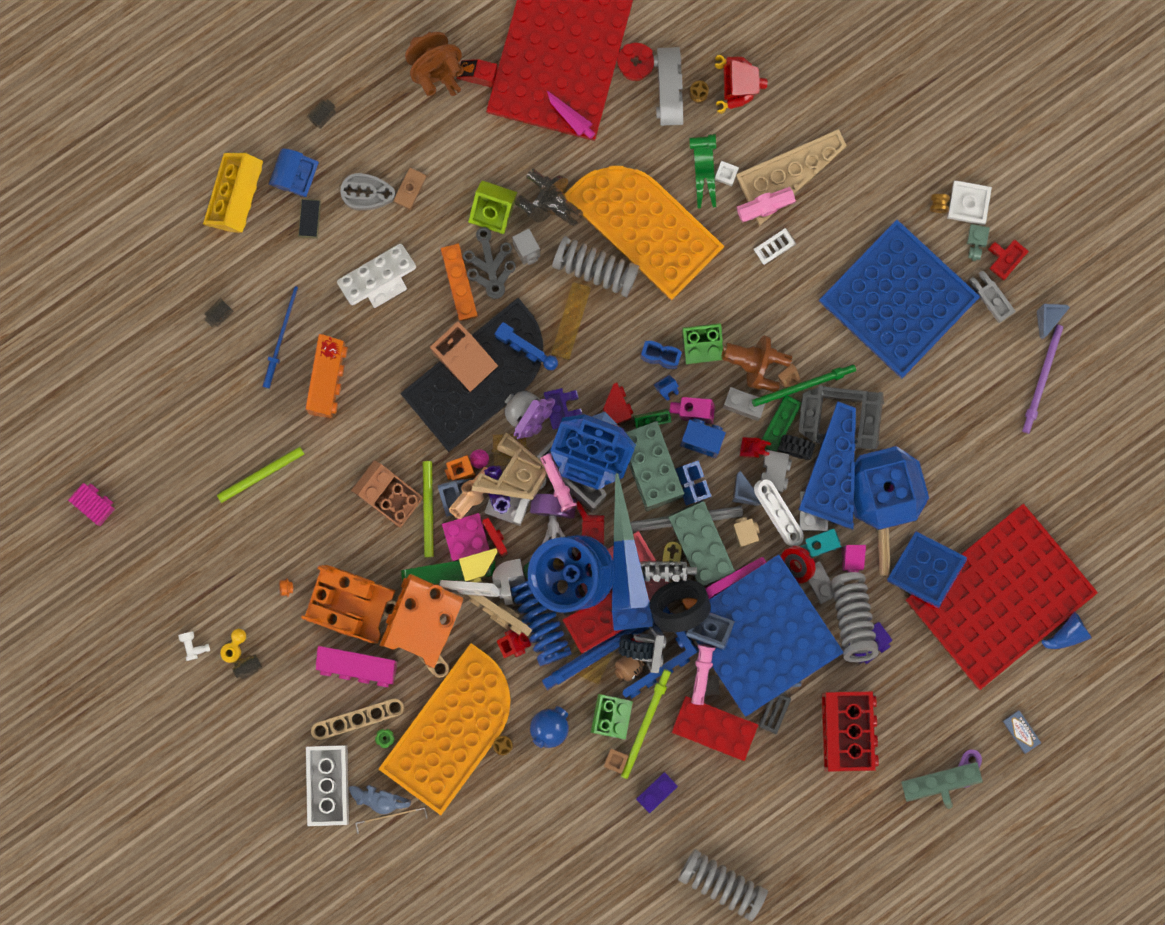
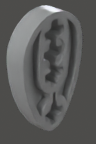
[340,173,396,210]

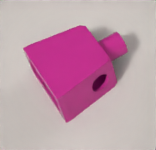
[670,397,715,424]

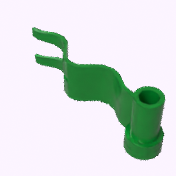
[689,134,717,209]

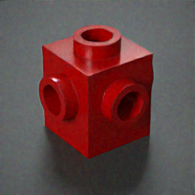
[497,630,532,658]

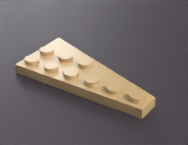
[736,129,847,227]

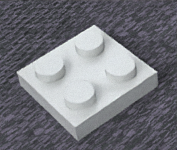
[947,180,992,225]

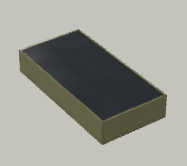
[298,199,321,239]

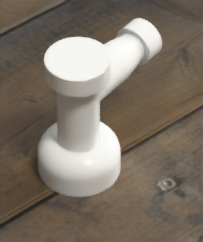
[178,632,210,661]

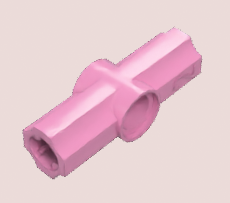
[737,187,796,223]

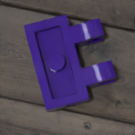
[544,388,582,430]

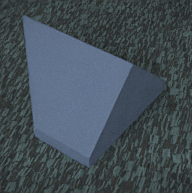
[1037,304,1070,340]
[732,471,761,506]
[437,479,473,517]

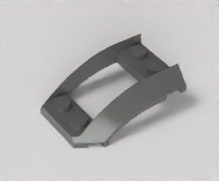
[799,385,884,449]

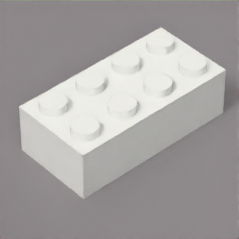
[306,745,349,826]

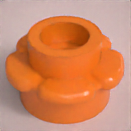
[279,578,293,597]

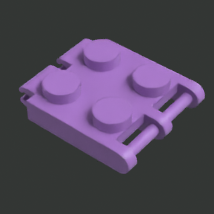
[514,398,555,439]

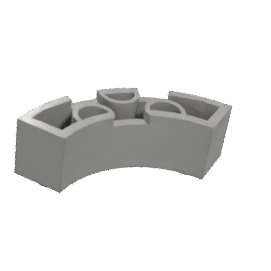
[654,47,683,126]

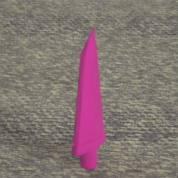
[547,91,595,139]

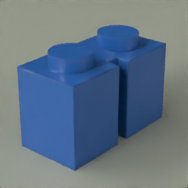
[675,460,712,506]

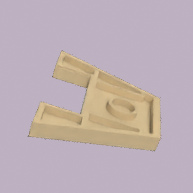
[472,433,547,500]

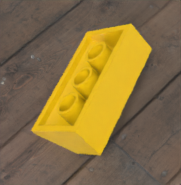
[203,153,263,233]

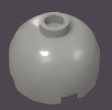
[505,391,541,428]

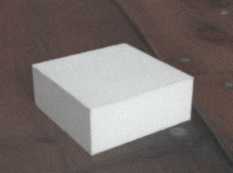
[715,161,739,186]

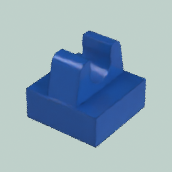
[654,375,679,401]

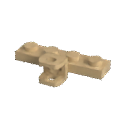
[468,595,532,636]

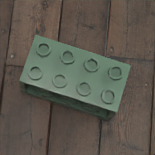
[626,421,684,512]

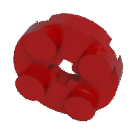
[617,43,654,81]

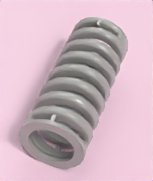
[552,236,640,298]
[831,572,879,662]
[678,849,768,922]

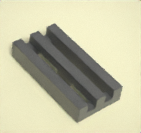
[758,694,791,734]

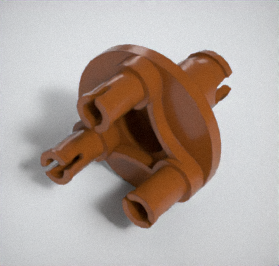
[721,335,792,392]

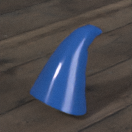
[1042,612,1092,649]

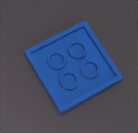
[887,532,967,608]

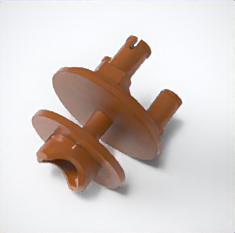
[405,31,464,96]

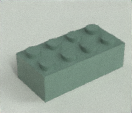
[667,500,735,586]

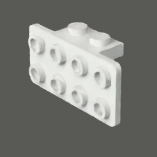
[337,244,416,308]

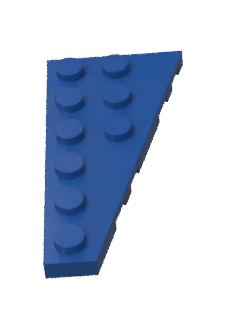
[798,402,856,530]

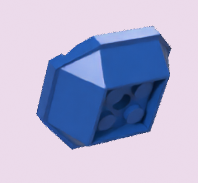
[550,413,636,490]
[853,446,929,530]

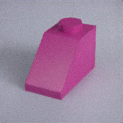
[842,545,866,573]

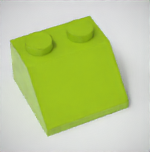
[468,180,518,234]

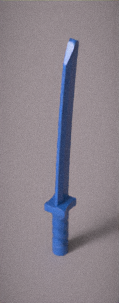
[262,286,298,389]

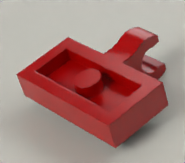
[987,239,1029,281]

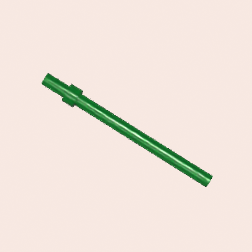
[752,364,856,407]

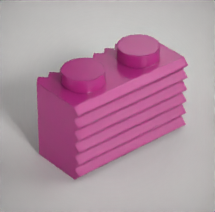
[68,483,115,526]

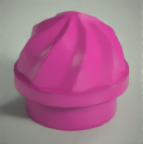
[470,449,489,469]

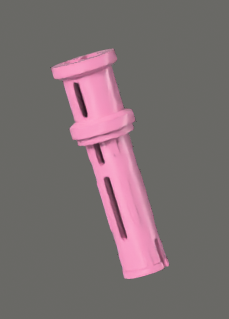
[540,453,577,512]
[691,644,716,705]

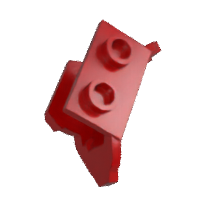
[575,502,605,561]

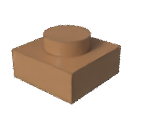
[604,749,629,774]

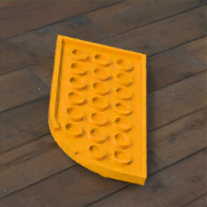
[563,166,725,301]
[379,643,511,815]

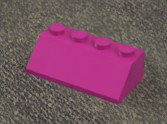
[316,646,398,688]

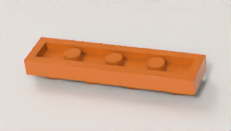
[441,243,478,322]

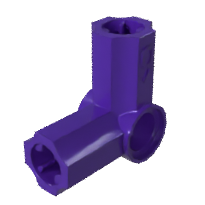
[484,466,511,514]

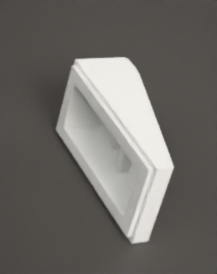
[754,228,796,265]

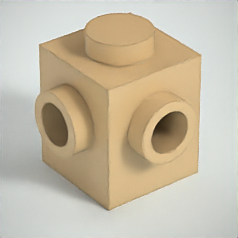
[732,517,760,548]

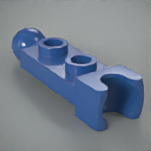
[495,322,558,370]

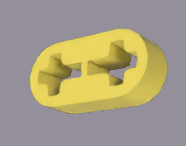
[662,542,681,561]

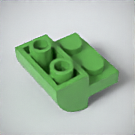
[682,323,723,364]
[590,694,633,740]

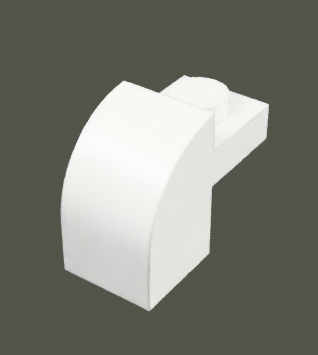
[492,559,525,605]

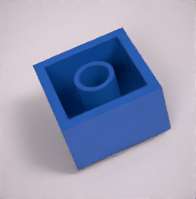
[680,418,726,459]

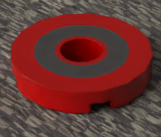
[780,546,816,584]

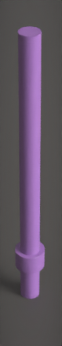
[1022,325,1063,434]

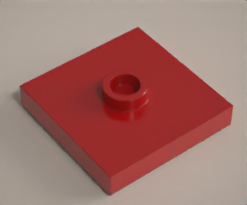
[482,517,508,558]

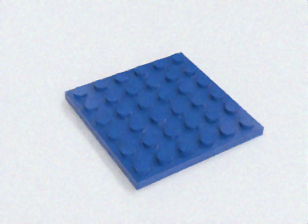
[819,220,980,379]
[696,555,843,717]

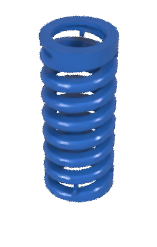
[510,581,572,667]

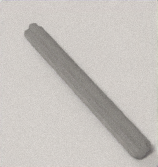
[630,506,743,532]

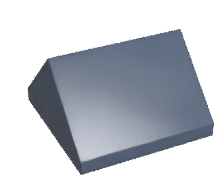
[686,613,735,650]

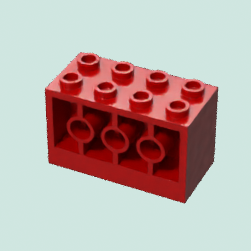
[821,691,879,772]

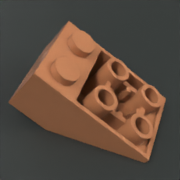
[430,321,498,392]
[351,460,423,528]

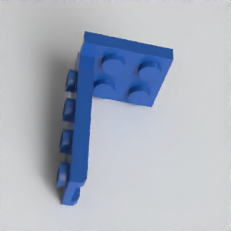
[623,612,699,699]

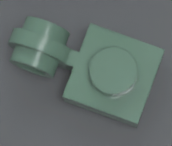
[967,224,990,261]

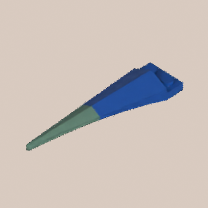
[612,473,653,631]

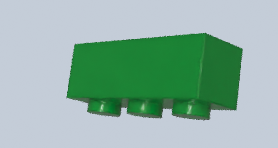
[633,409,672,429]

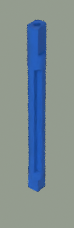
[542,606,670,691]

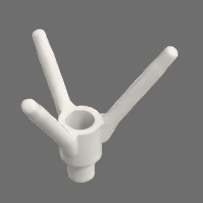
[542,516,578,557]

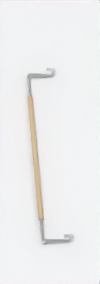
[356,808,427,834]

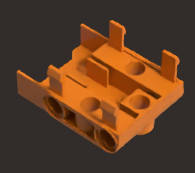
[301,565,396,644]
[379,574,463,668]

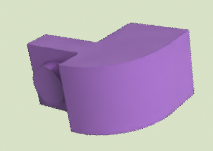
[530,494,576,518]

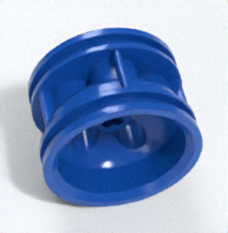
[528,535,615,613]

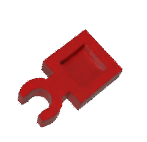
[740,437,771,458]

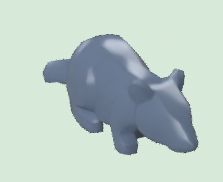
[348,785,411,815]

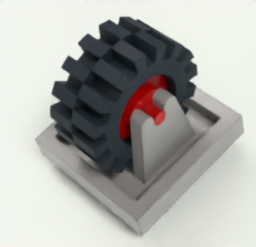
[618,624,666,673]

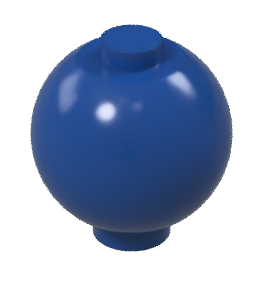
[530,706,569,748]

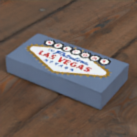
[1002,710,1041,754]

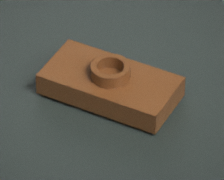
[393,168,427,210]
[778,364,801,389]

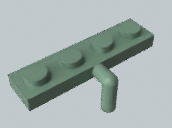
[901,762,983,809]

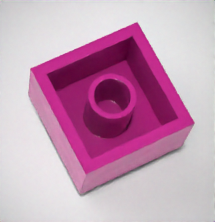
[442,513,490,562]

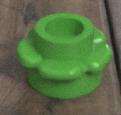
[375,729,394,748]

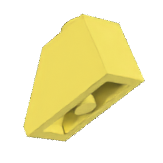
[459,548,498,583]

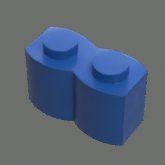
[641,341,682,369]

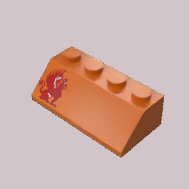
[306,334,348,418]

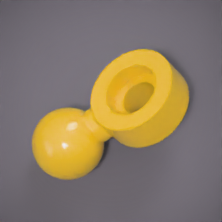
[220,628,246,663]

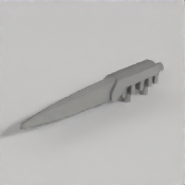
[555,561,697,582]

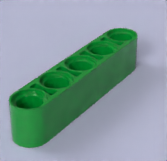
[401,560,496,585]

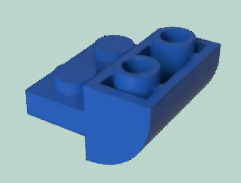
[268,148,319,198]

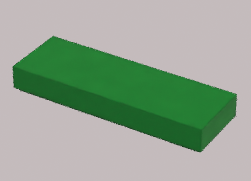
[762,395,802,452]

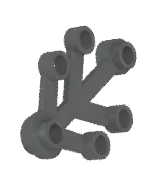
[463,227,516,299]

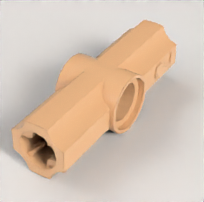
[449,467,487,519]

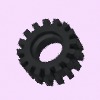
[778,434,815,460]

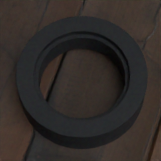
[650,580,711,632]

